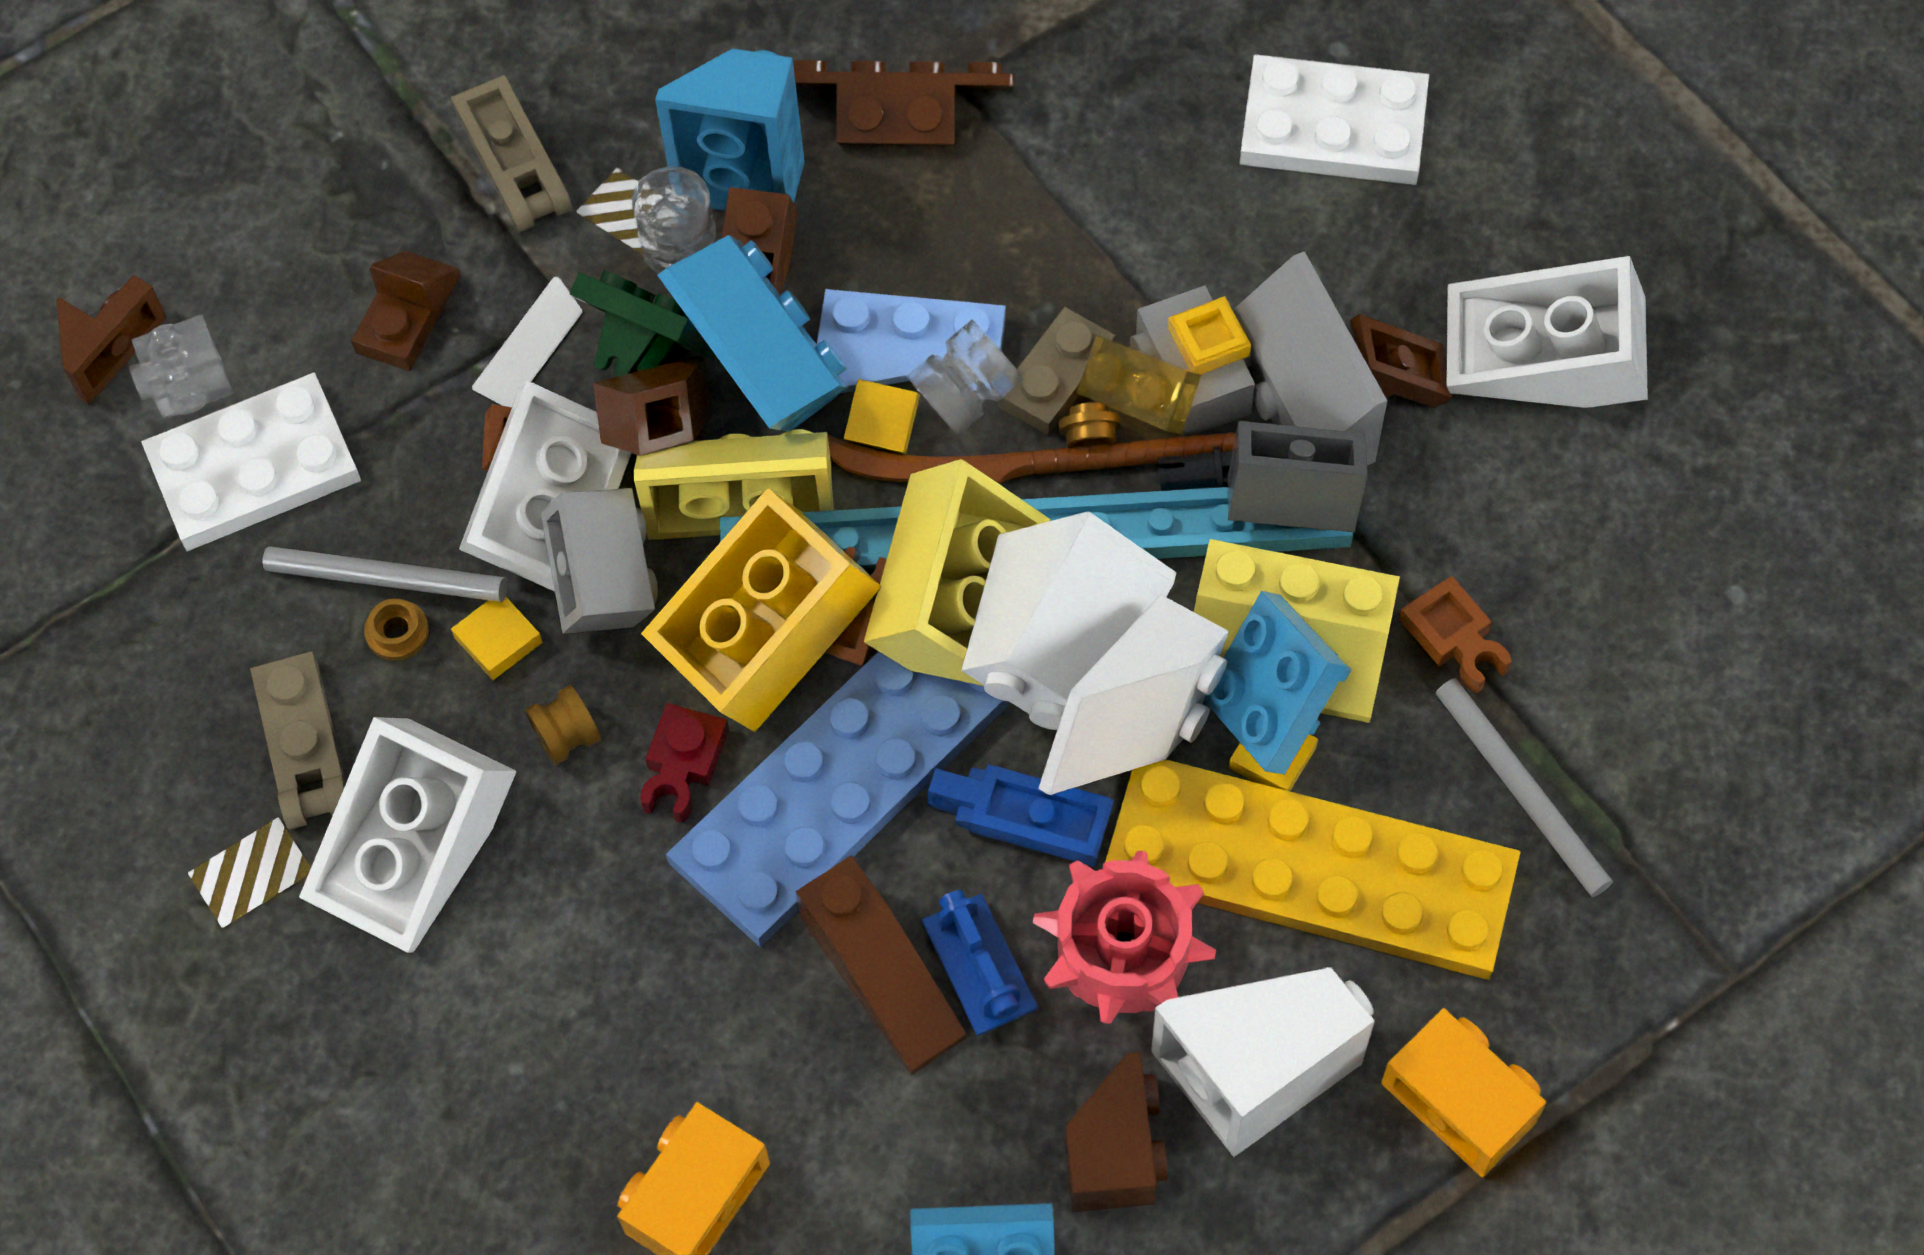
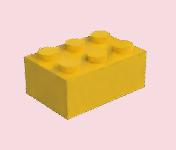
[641,488,882,732]

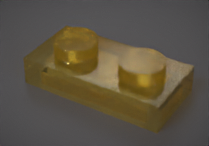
[1077,335,1202,434]

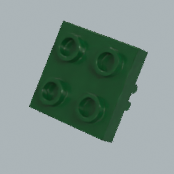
[569,270,715,377]

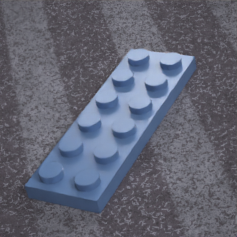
[666,652,1011,948]

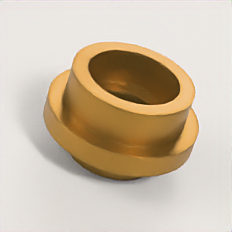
[1058,402,1121,448]
[364,598,429,661]

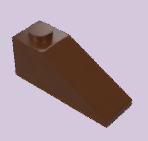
[795,855,967,1075]

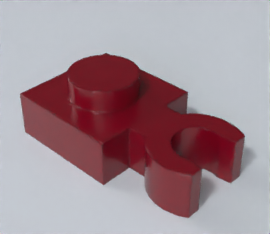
[640,702,729,823]

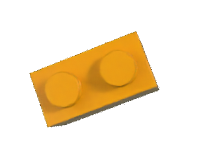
[1381,1008,1547,1178]
[617,1102,770,1255]

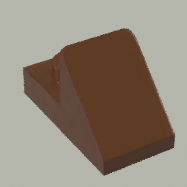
[351,251,461,371]
[56,275,167,405]
[1349,314,1453,408]

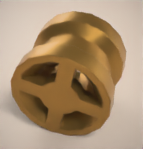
[525,685,601,766]

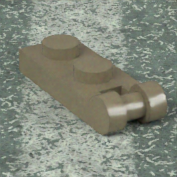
[451,75,573,233]
[250,651,346,830]

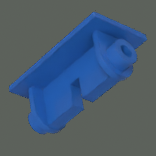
[922,890,1038,1037]

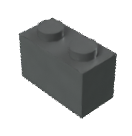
[1228,421,1368,532]

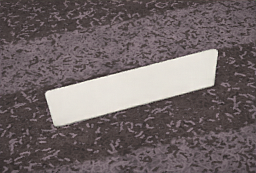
[472,277,582,407]

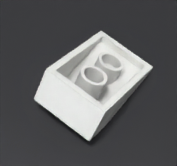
[1447,256,1648,408]
[1038,595,1229,795]
[299,717,517,953]

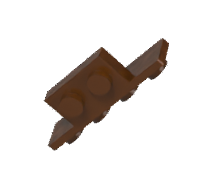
[793,60,1015,146]

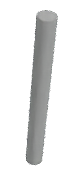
[263,546,508,602]
[1436,678,1613,897]

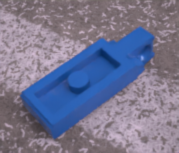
[927,764,1114,867]

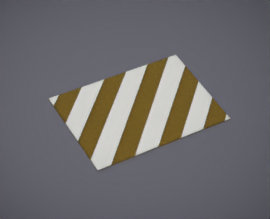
[576,168,690,259]
[188,817,311,928]

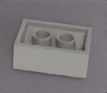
[1233,251,1387,465]

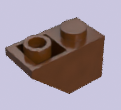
[721,187,798,294]
[593,356,712,456]
[1065,1052,1168,1212]

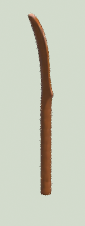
[828,432,1236,484]

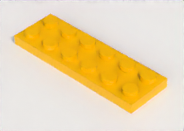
[1105,759,1521,980]

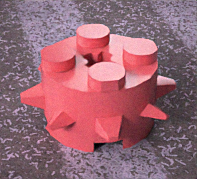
[1033,851,1216,1024]

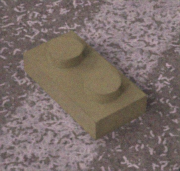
[997,307,1116,436]

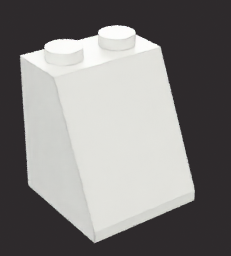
[961,511,1176,730]
[1151,967,1375,1157]

